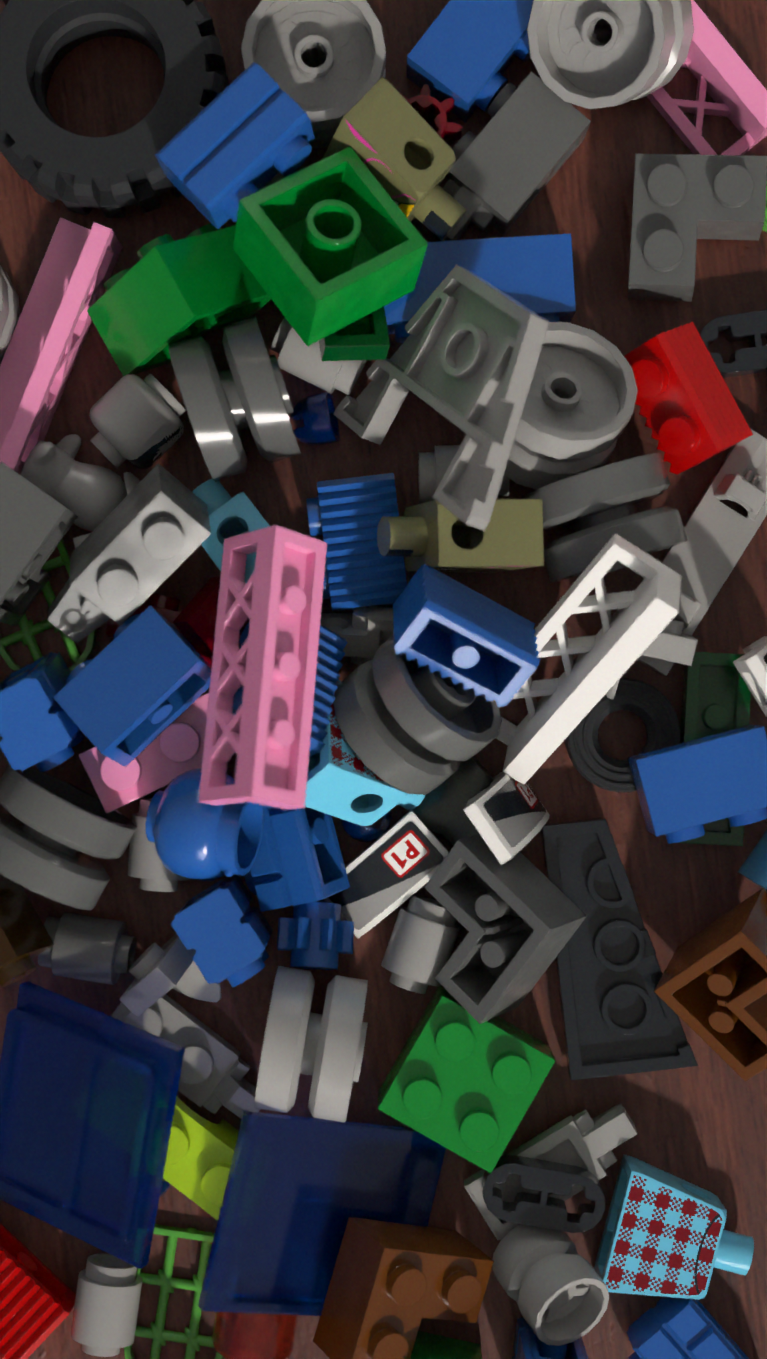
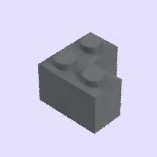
[628,154,767,302]
[0,462,78,627]
[424,834,587,1024]

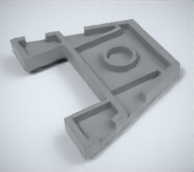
[334,265,549,531]

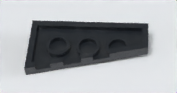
[541,817,698,1081]

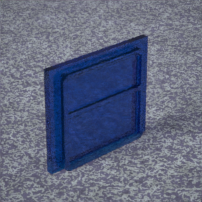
[0,981,185,1269]
[198,1111,446,1316]

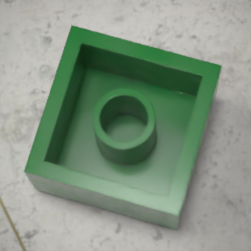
[233,146,428,347]
[378,986,556,1173]

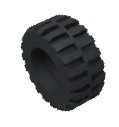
[0,0,230,218]

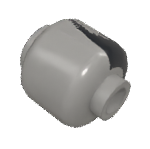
[89,373,186,469]

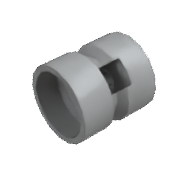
[492,1224,609,1346]

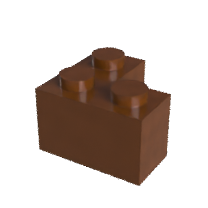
[654,888,767,1082]
[313,1217,494,1359]

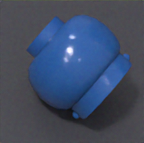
[146,769,265,881]

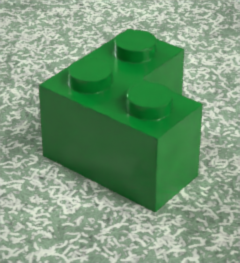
[87,223,271,376]

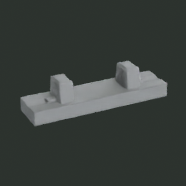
[637,429,767,676]

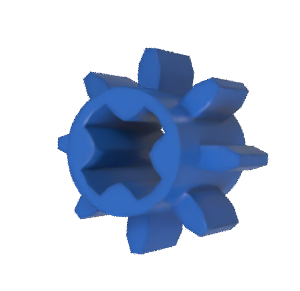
[277,902,354,970]

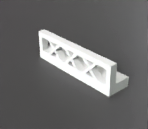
[496,533,682,785]

